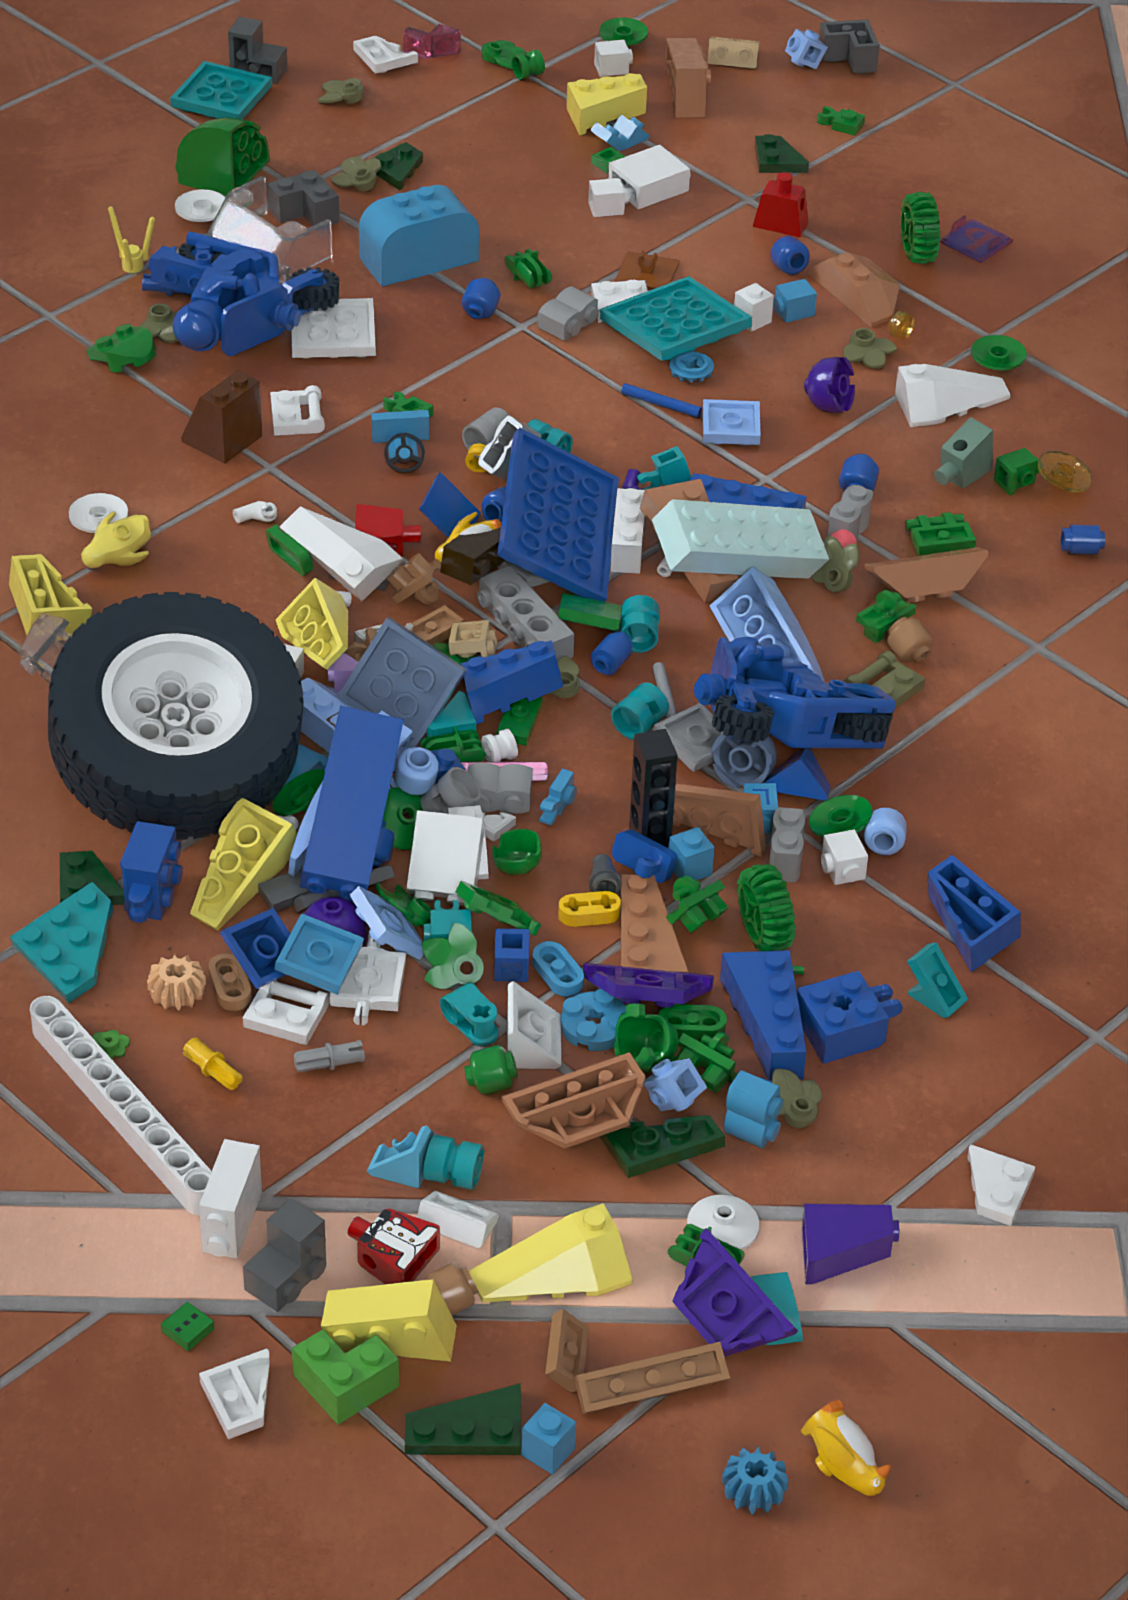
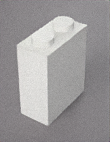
[608,145,691,209]
[407,810,485,905]
[199,1139,262,1259]

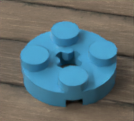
[561,988,626,1051]

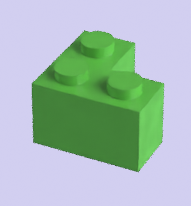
[292,1329,399,1425]

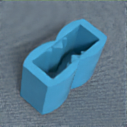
[724,1070,784,1149]

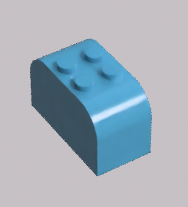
[359,185,479,287]

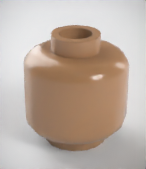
[887,617,933,663]
[425,1263,478,1316]

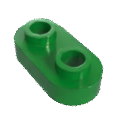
[658,1004,727,1040]

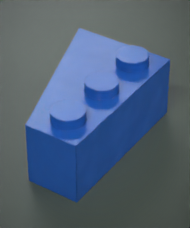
[461,640,564,725]
[928,855,1021,972]

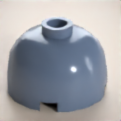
[711,733,777,789]

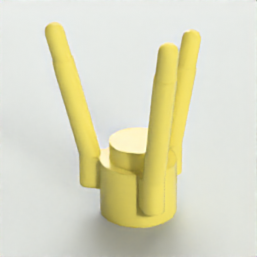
[108,206,155,273]

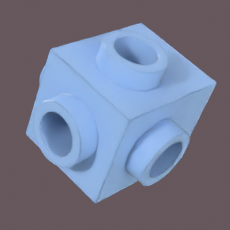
[785,29,828,69]
[644,1058,707,1112]

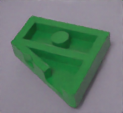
[455,881,541,936]

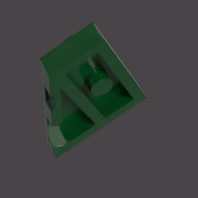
[755,134,809,173]
[373,142,423,190]
[60,851,125,905]

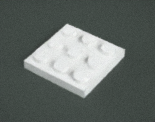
[292,298,376,359]

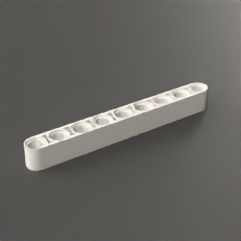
[30,996,212,1215]

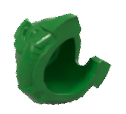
[613,1003,679,1073]

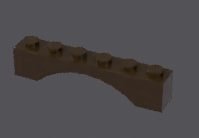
[440,527,505,585]

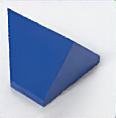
[765,748,831,801]

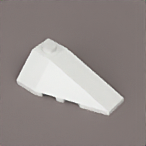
[895,364,1010,427]
[279,506,404,602]

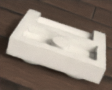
[270,385,325,436]
[243,980,330,1045]

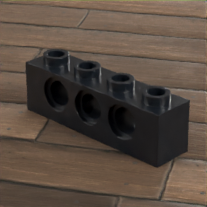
[629,729,678,848]

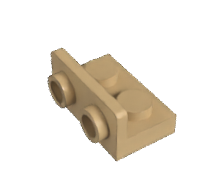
[708,37,760,68]
[448,620,497,657]

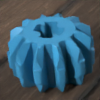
[722,1446,789,1515]

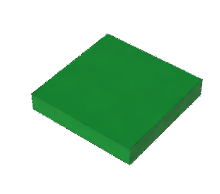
[558,593,621,631]

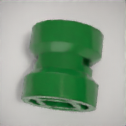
[511,49,545,80]

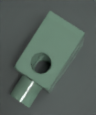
[934,417,993,488]

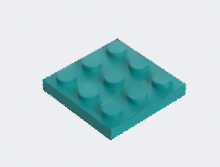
[170,61,272,119]

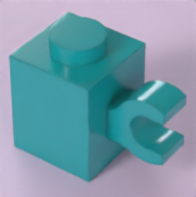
[637,446,691,490]
[424,900,472,941]

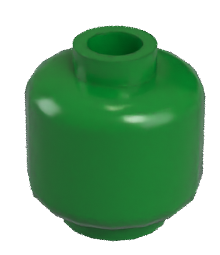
[464,1045,518,1095]

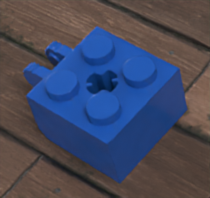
[120,821,183,923]
[797,971,903,1064]

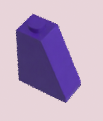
[801,1204,900,1284]

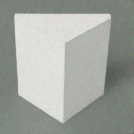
[507,981,561,1069]

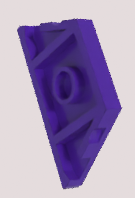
[583,963,714,1007]
[672,1228,798,1357]

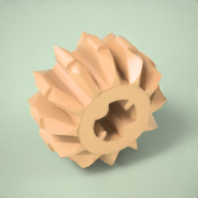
[147,953,206,1011]

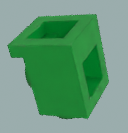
[994,448,1042,496]

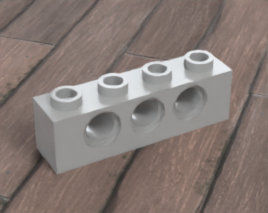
[477,566,574,661]

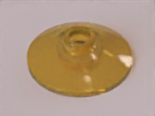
[1038,451,1092,492]

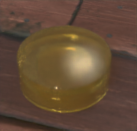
[888,311,914,340]

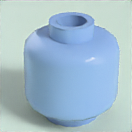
[394,747,439,795]
[864,808,907,855]

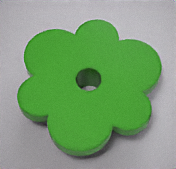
[92,1030,130,1059]

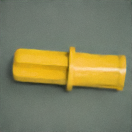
[183,1037,243,1090]

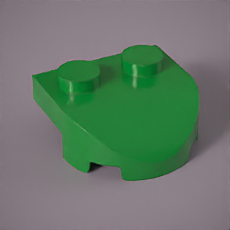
[86,324,157,372]

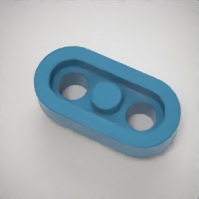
[532,941,584,997]

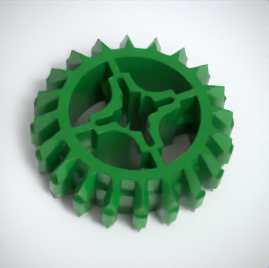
[900,192,941,264]
[737,864,796,951]

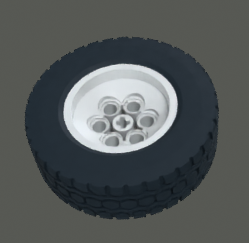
[48,592,304,840]

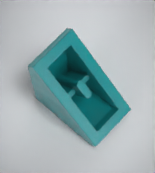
[427,691,476,737]

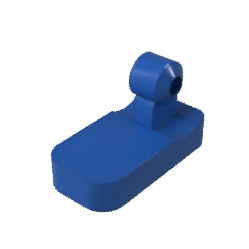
[612,829,677,883]

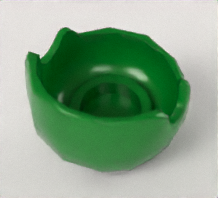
[492,829,542,876]

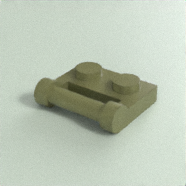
[843,651,925,708]

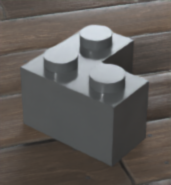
[228,17,287,84]
[819,19,880,74]
[267,170,339,229]
[243,1198,327,1312]

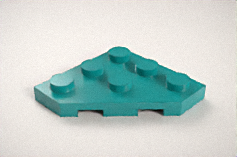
[10,882,114,1003]

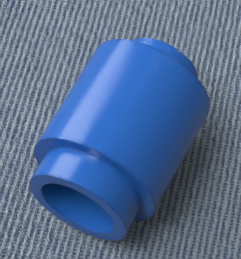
[1061,525,1105,555]
[591,632,633,675]

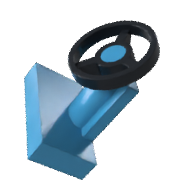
[371,410,429,473]

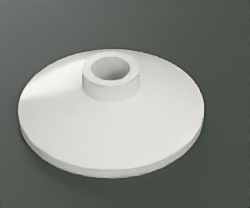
[175,189,228,222]
[69,493,128,533]
[687,1195,759,1250]

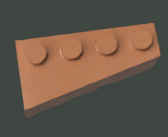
[666,38,711,118]
[639,479,739,603]

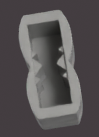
[538,286,599,340]
[478,415,541,481]
[827,485,873,541]
[468,763,533,814]
[769,807,805,882]

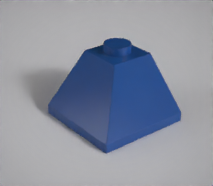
[220,908,291,989]

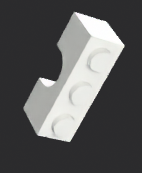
[611,488,645,574]

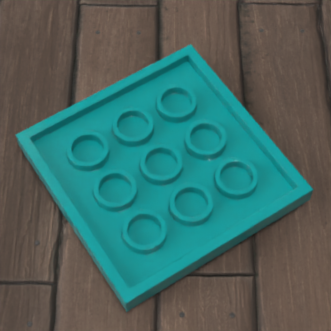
[599,276,752,361]

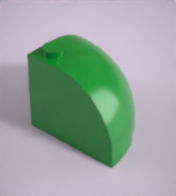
[175,117,270,199]

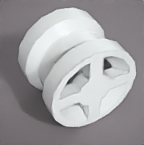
[481,729,518,762]

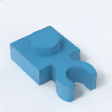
[539,768,577,825]

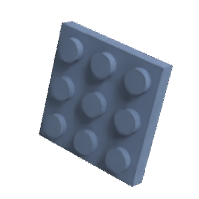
[337,617,467,747]

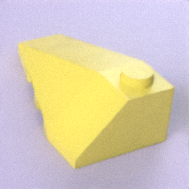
[275,578,348,670]
[190,798,297,931]
[469,1203,633,1303]

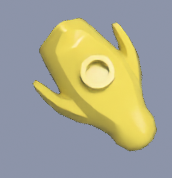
[81,512,151,569]

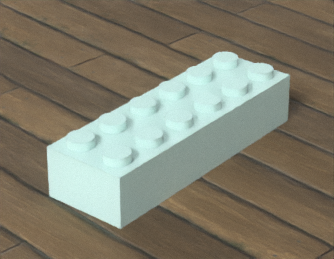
[652,499,829,579]

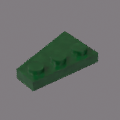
[599,1115,725,1178]
[405,1383,521,1455]

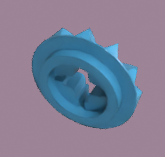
[669,351,714,383]

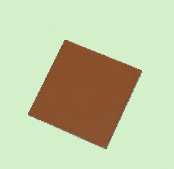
[615,251,679,290]

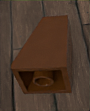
[181,370,262,464]

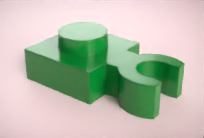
[817,106,865,136]
[383,391,434,418]

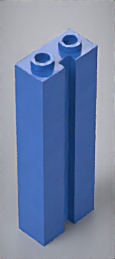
[299,706,404,901]

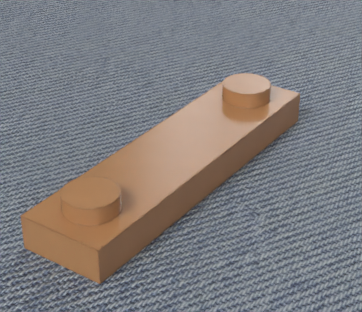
[574,1342,730,1415]

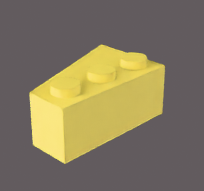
[567,73,647,135]

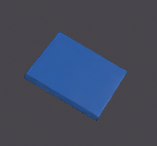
[419,472,481,538]

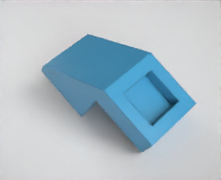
[590,115,650,151]

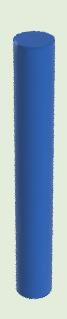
[621,383,702,418]

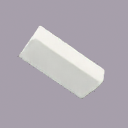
[417,1191,499,1248]

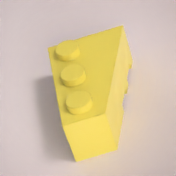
[9,554,92,641]
[321,1279,457,1362]

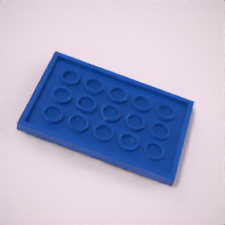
[497,428,619,602]

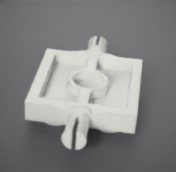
[330,934,406,1026]

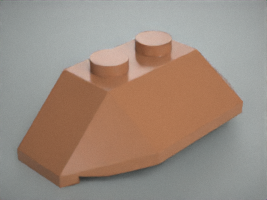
[808,252,900,327]
[865,547,988,602]
[502,1052,645,1149]

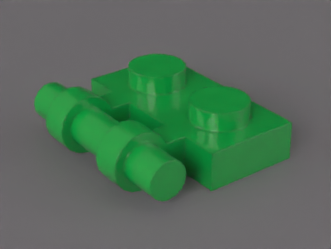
[905,512,976,556]

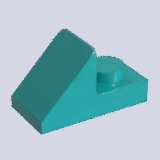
[907,942,969,1018]

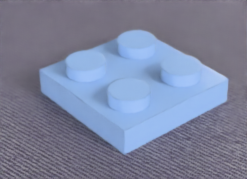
[703,399,761,445]
[350,886,424,960]

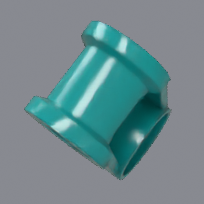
[439,982,498,1046]

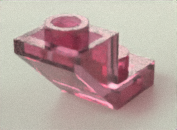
[403,24,461,59]

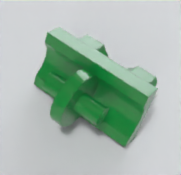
[856,590,917,643]
[666,876,728,933]
[675,1032,738,1093]

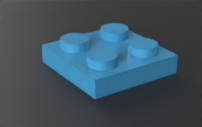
[274,913,364,995]

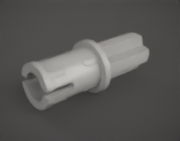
[294,1040,365,1072]

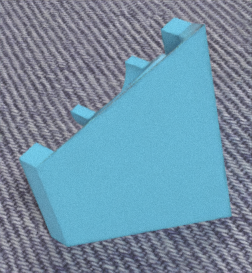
[367,1125,439,1189]

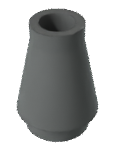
[589,854,622,894]

